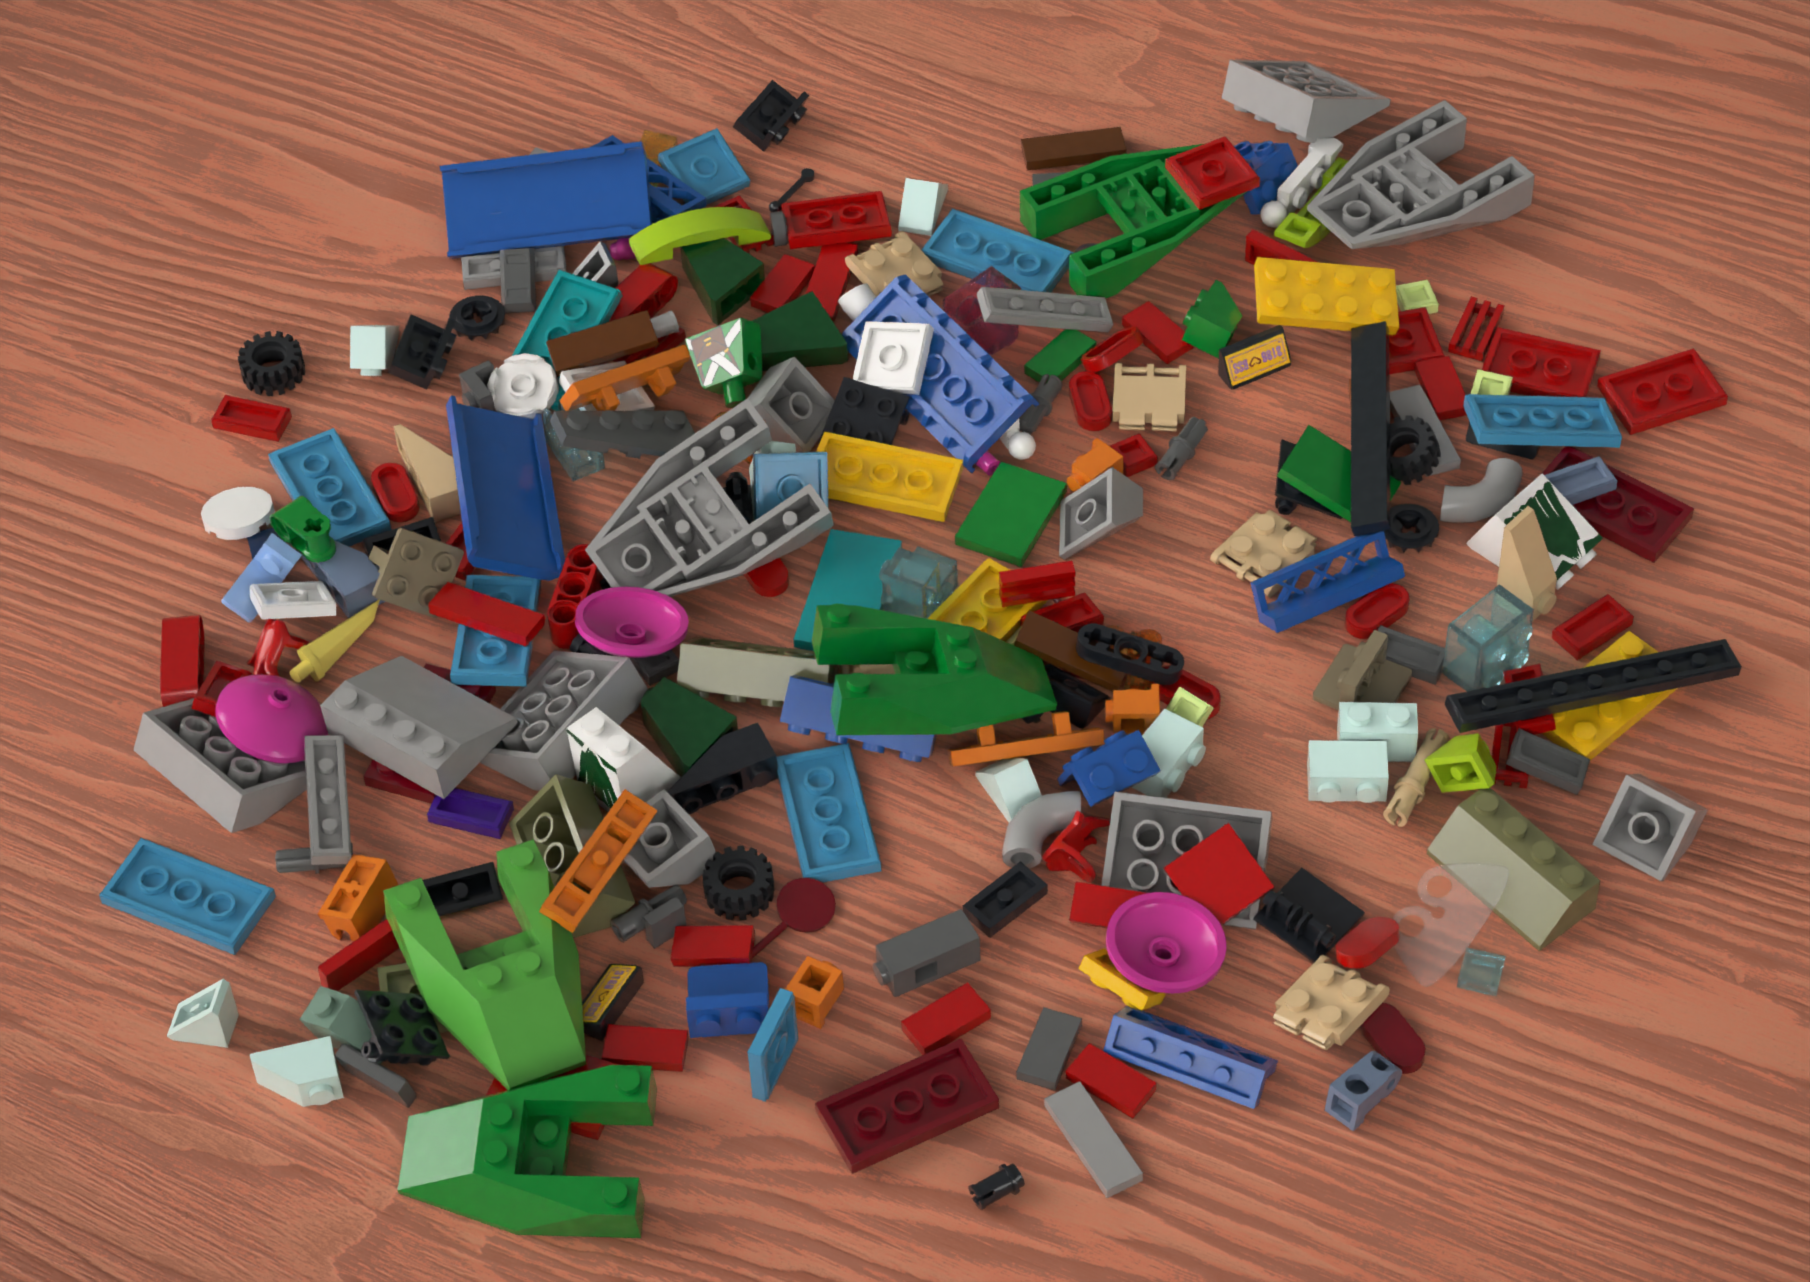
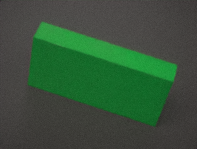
[1024,329,1097,383]

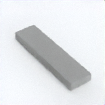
[976,287,1114,332]
[304,735,351,865]

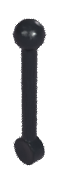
[769,168,814,213]

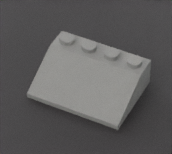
[1222,60,1391,143]
[479,651,648,791]
[320,656,518,799]
[134,698,307,833]
[1101,792,1273,930]

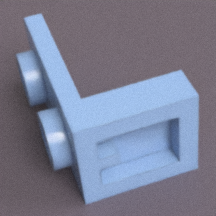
[221,533,302,623]

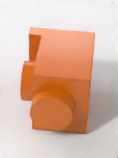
[1067,438,1123,492]
[1105,684,1160,735]
[785,956,844,1029]

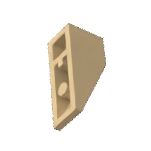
[394,424,461,523]
[1495,506,1557,624]

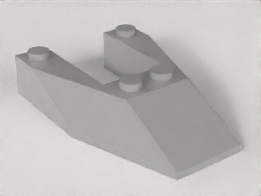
[1307,100,1535,249]
[585,398,834,597]

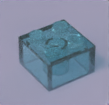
[1442,584,1534,692]

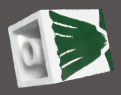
[1466,473,1603,590]
[566,707,681,812]

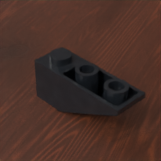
[667,722,778,814]

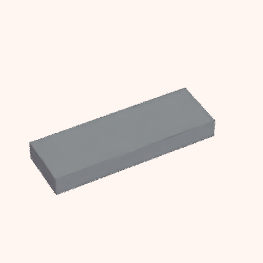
[461,246,567,290]
[1390,385,1461,477]
[1044,1082,1143,1198]

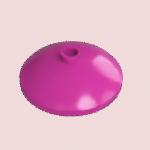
[575,587,689,658]
[215,675,328,763]
[1106,892,1227,994]

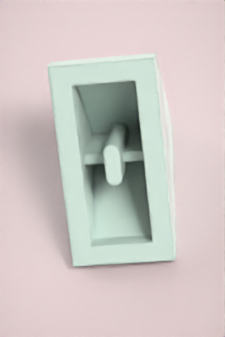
[898,178,948,236]
[975,757,1042,823]
[167,979,239,1048]

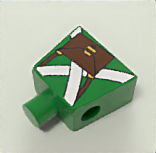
[685,317,762,408]

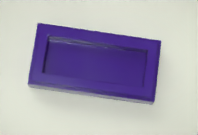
[427,788,514,839]

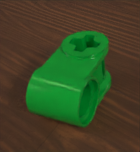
[270,496,336,563]

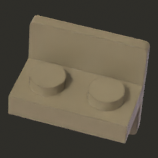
[368,528,464,618]
[1313,630,1412,710]

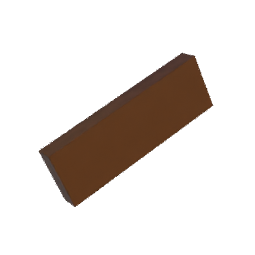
[1021,127,1127,171]
[546,310,659,377]
[1014,610,1132,692]

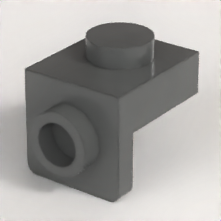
[459,360,495,411]

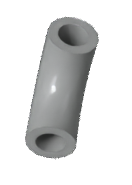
[1440,458,1523,523]
[1002,791,1081,868]

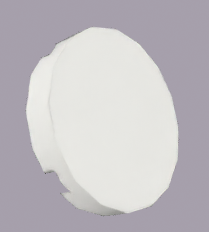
[487,353,559,419]
[201,487,275,540]

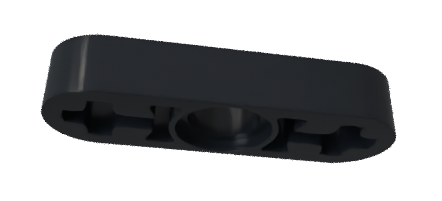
[1076,623,1184,685]

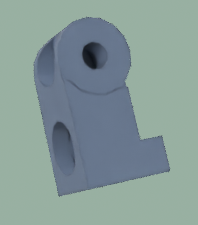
[1324,1051,1402,1131]

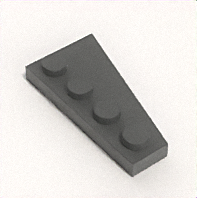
[550,410,695,459]

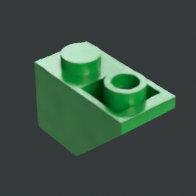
[1182,280,1243,359]

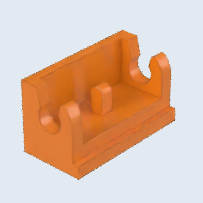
[318,854,399,941]

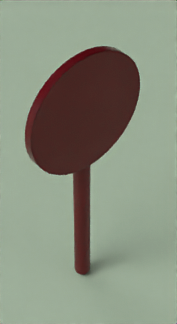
[752,878,836,959]

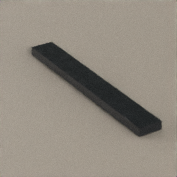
[1351,321,1391,536]
[1445,639,1742,733]

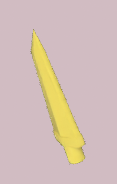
[290,600,380,683]

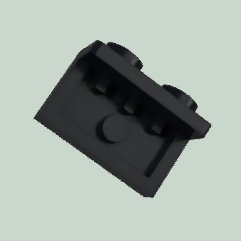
[733,80,809,151]
[388,314,457,390]

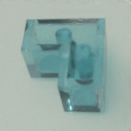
[879,546,958,619]

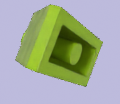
[1424,733,1497,793]

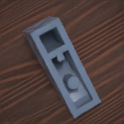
[296,541,385,618]

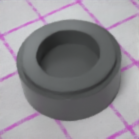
[770,211,788,247]

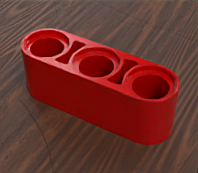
[609,263,678,322]
[547,544,603,649]
[160,615,205,707]

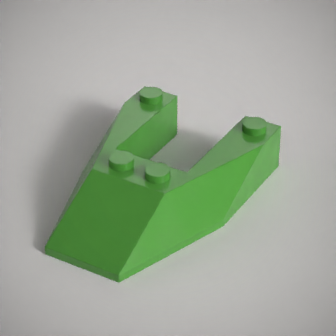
[383,839,586,1090]

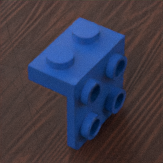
[1234,141,1298,214]
[1057,730,1161,807]
[686,962,769,1038]

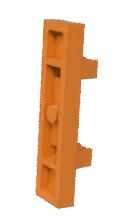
[559,344,691,411]
[947,711,1105,766]
[539,789,658,933]

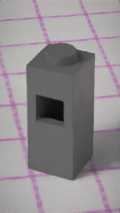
[873,909,980,997]

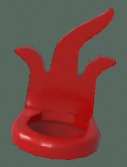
[247,619,311,677]
[1042,810,1111,883]

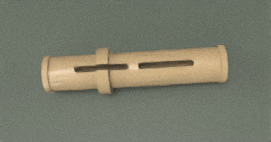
[1383,728,1450,827]

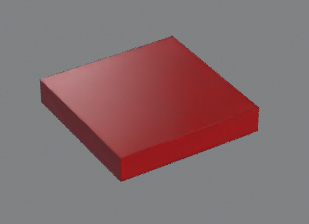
[1165,136,1260,210]
[1389,307,1445,374]
[1163,822,1275,926]

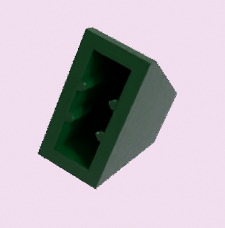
[680,238,765,325]
[753,291,848,371]
[641,677,738,777]

